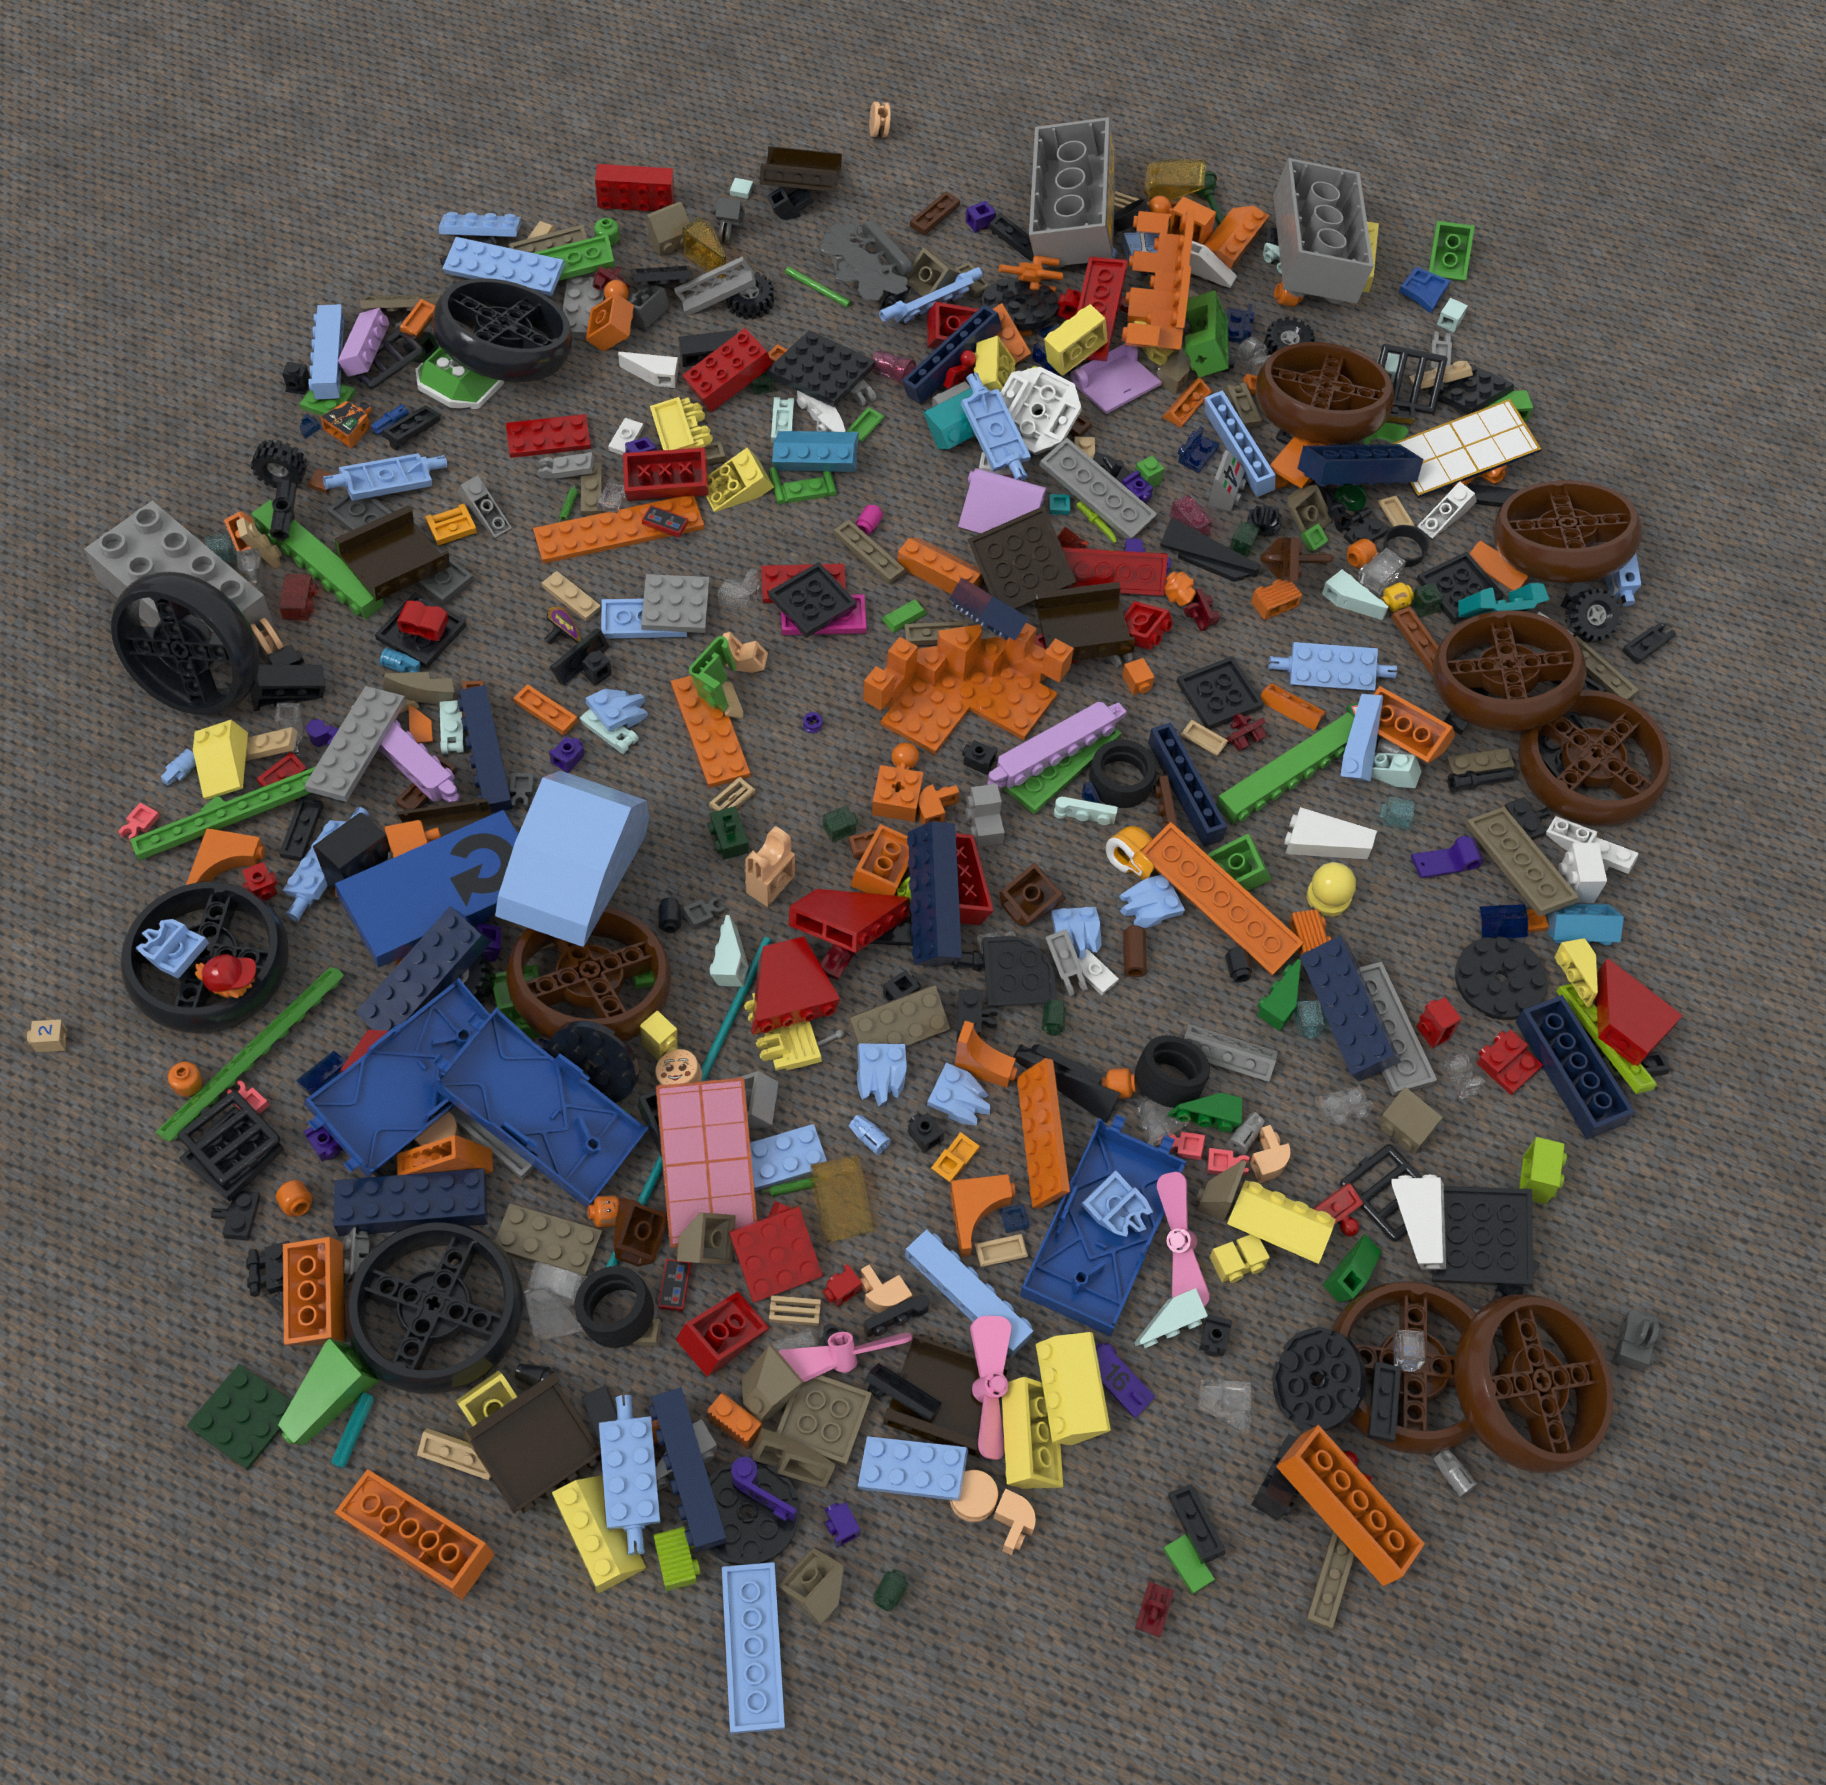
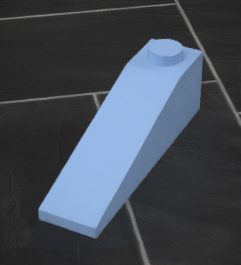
[1341,694,1383,782]

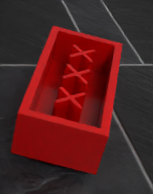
[595,164,675,211]
[682,328,773,413]
[623,447,709,501]
[956,833,994,925]

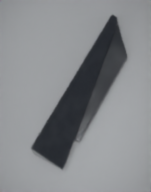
[1160,518,1260,582]
[1013,1044,1120,1123]

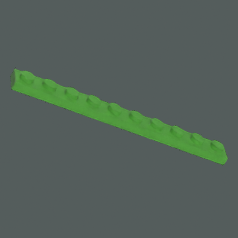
[130,767,315,861]
[155,967,344,1142]

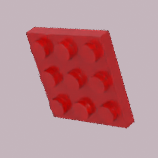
[728,1205,823,1303]

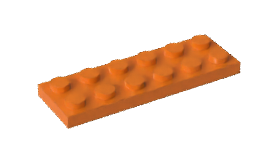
[671,676,750,788]
[1017,1058,1070,1209]

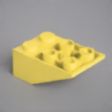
[706,447,774,512]

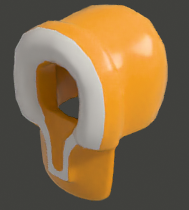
[1105,826,1154,880]

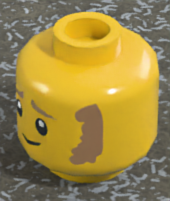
[1381,582,1414,613]

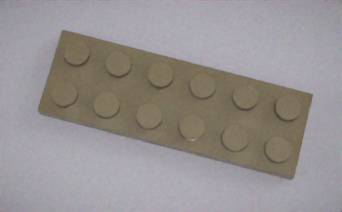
[1466,807,1579,917]

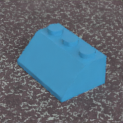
[1546,903,1624,945]

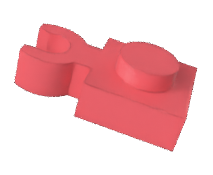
[119,803,160,842]
[227,1080,270,1119]
[1164,1132,1206,1160]
[1207,1148,1250,1176]

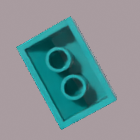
[923,388,975,449]

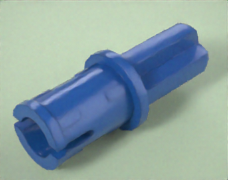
[371,404,409,434]

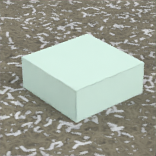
[730,178,753,199]

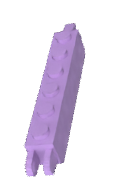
[987,702,1126,789]
[351,706,460,804]

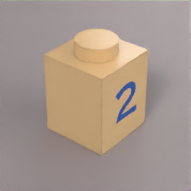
[27,1019,67,1052]

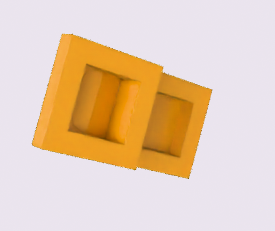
[931,1132,980,1183]

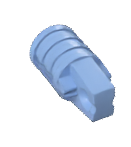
[161,749,196,786]
[849,1115,891,1155]

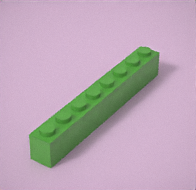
[251,499,384,619]
[1216,712,1354,825]

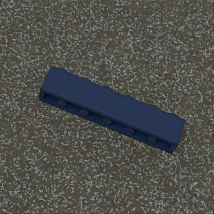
[902,304,1002,405]
[457,685,512,813]
[1148,722,1227,847]
[648,1387,726,1553]

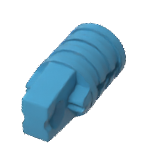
[380,648,420,673]

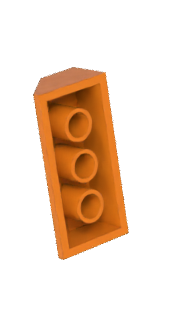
[1204,206,1270,270]
[897,537,984,594]
[1373,686,1455,763]
[283,1237,345,1345]

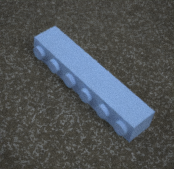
[309,304,344,399]
[1205,390,1275,497]
[905,1229,1033,1358]

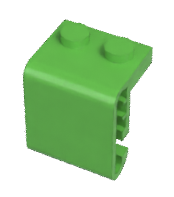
[689,636,736,712]

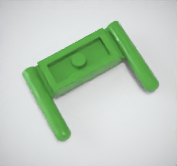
[769,467,837,505]

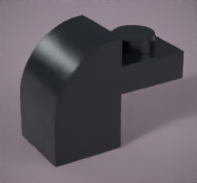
[767,187,814,220]

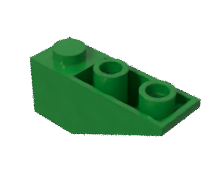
[1257,959,1301,1031]
[1168,1093,1242,1133]
[1322,1234,1382,1303]

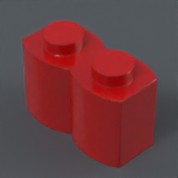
[397,601,449,641]

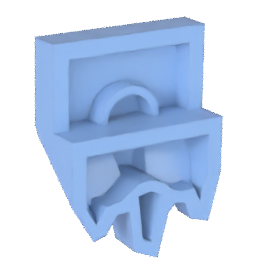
[586,689,648,732]
[1119,875,1185,928]
[1051,907,1102,959]
[136,919,209,979]
[857,1043,907,1107]
[927,1063,990,1126]
[1081,1171,1153,1237]

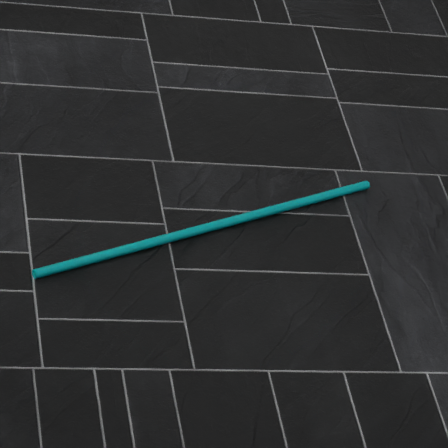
[606,937,772,1267]

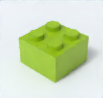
[1519,1137,1567,1204]

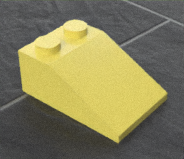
[193,720,248,799]
[455,1370,517,1426]

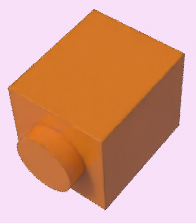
[1122,658,1155,695]

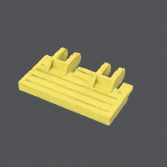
[650,397,713,450]
[744,993,822,1071]

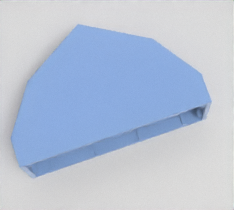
[495,771,650,947]

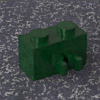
[707,806,749,860]

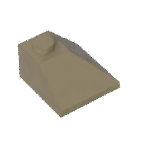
[1288,485,1333,534]
[1195,1160,1247,1221]
[677,1212,736,1265]
[742,1344,804,1422]
[777,1547,844,1624]

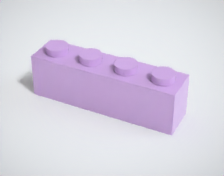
[338,308,390,377]

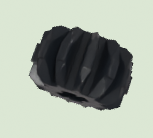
[1247,505,1282,537]

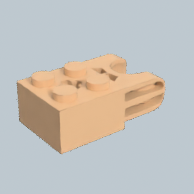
[745,826,795,907]

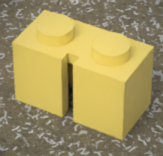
[640,1011,678,1061]
[1210,1234,1270,1283]

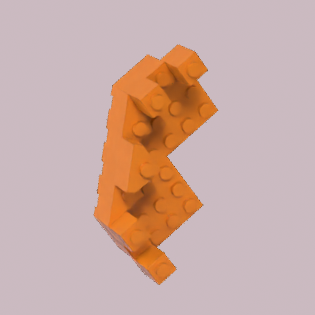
[1121,209,1196,351]
[863,623,1074,755]

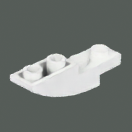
[797,390,845,432]
[1546,816,1638,874]

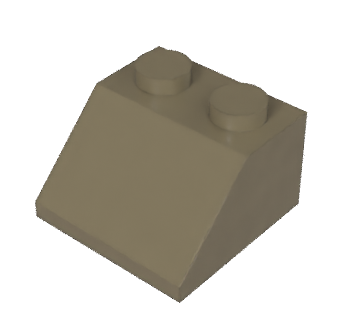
[647,201,693,257]
[904,247,960,297]
[1378,1087,1443,1154]

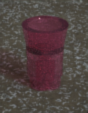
[872,350,916,386]

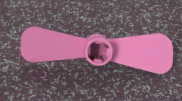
[1157,1172,1210,1307]
[970,1316,1012,1460]
[778,1332,912,1382]

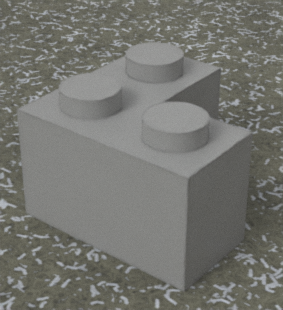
[965,784,1005,847]

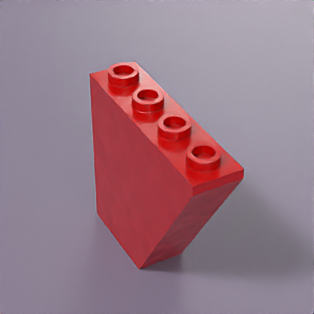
[789,889,910,953]
[751,936,840,1035]
[1596,959,1683,1066]

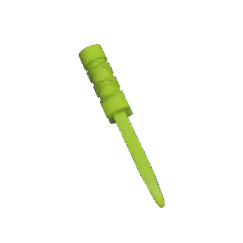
[1076,501,1117,543]

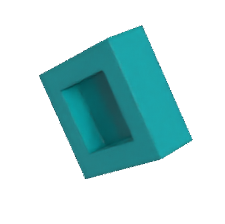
[1049,494,1070,515]

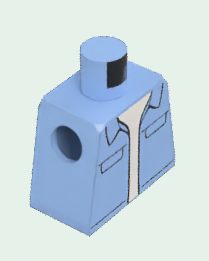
[1122,233,1159,274]
[1604,553,1641,606]

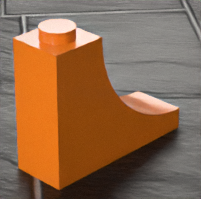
[186,828,265,885]
[954,1021,1018,1088]
[397,1135,493,1175]
[950,1174,1015,1257]

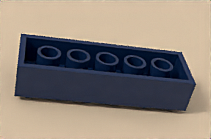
[1297,444,1424,486]
[949,577,1029,641]
[907,821,962,967]
[356,906,492,1031]
[1299,935,1401,1081]
[1516,995,1635,1140]
[334,1168,488,1236]

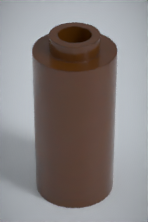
[1123,925,1147,977]

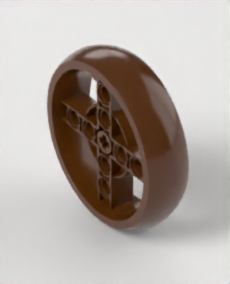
[1256,342,1394,444]
[1493,480,1642,583]
[1432,610,1586,732]
[1518,690,1671,826]
[506,906,671,1043]
[1331,1281,1500,1454]
[1454,1294,1613,1473]

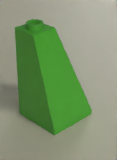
[278,1338,381,1445]

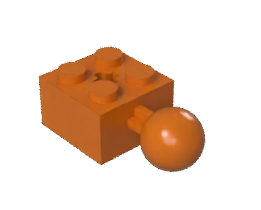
[1148,196,1216,245]
[585,280,634,351]
[872,743,924,822]

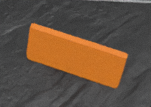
[1162,378,1212,428]
[1470,541,1529,591]
[1260,683,1326,731]

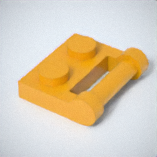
[424,503,477,546]

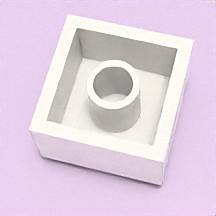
[1558,843,1607,903]

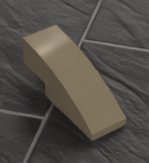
[383,672,454,705]
[752,1428,835,1488]

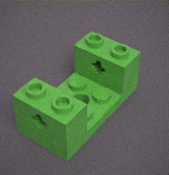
[1183,290,1228,378]

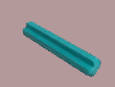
[331,1393,374,1468]

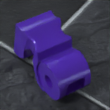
[306,719,339,747]

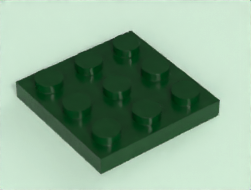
[187,1364,291,1471]

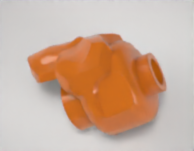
[1164,571,1196,606]

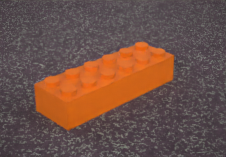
[1276,1425,1425,1586]

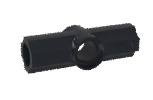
[270,480,297,541]

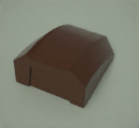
[999,862,1066,925]
[614,1198,668,1267]

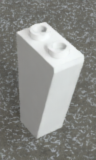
[1284,807,1377,859]
[1392,1175,1446,1270]

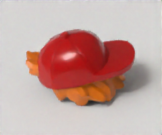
[195,954,256,998]

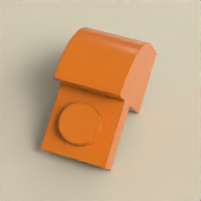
[918,784,960,825]

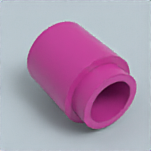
[856,505,883,536]

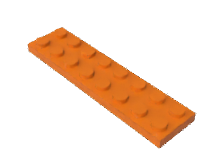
[533,496,704,564]
[1141,822,1304,976]

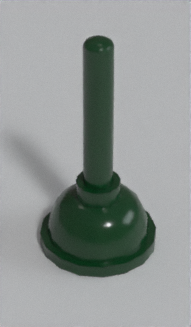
[1189,171,1224,225]
[1335,483,1367,511]

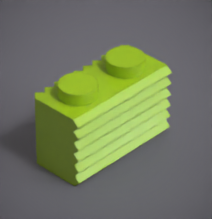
[653,1527,700,1591]

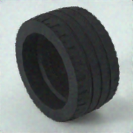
[1089,739,1156,808]
[1135,1035,1210,1108]
[574,1266,655,1348]

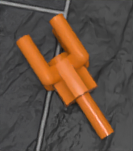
[999,256,1063,293]

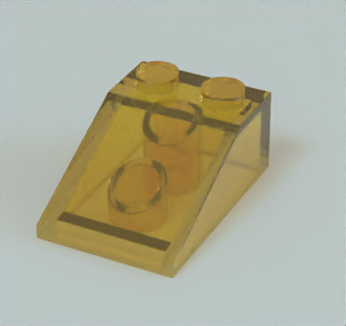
[1144,159,1206,201]
[682,216,727,279]
[809,1155,874,1242]

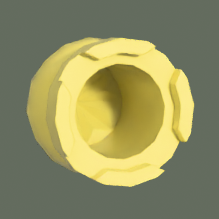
[1307,862,1356,917]

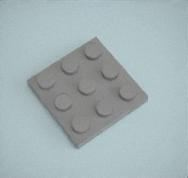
[641,574,709,633]

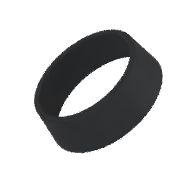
[1114,198,1150,232]
[1383,525,1429,567]

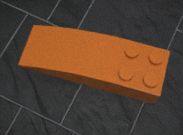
[334,1469,495,1600]

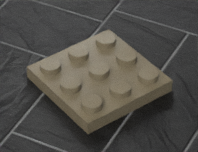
[776,1375,872,1467]

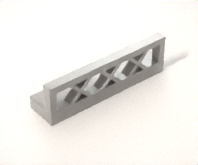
[674,256,756,316]
[1184,1024,1278,1082]

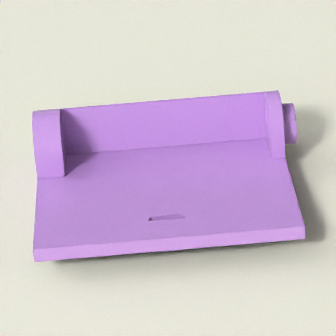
[1070,344,1162,414]
[958,468,1046,533]

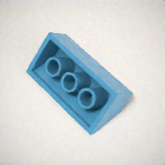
[772,431,859,472]

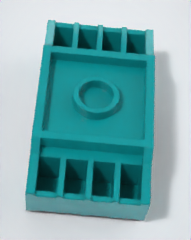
[1458,583,1549,618]

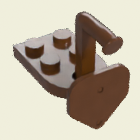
[1260,537,1334,581]

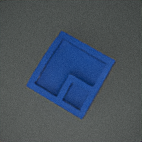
[1399,267,1451,313]

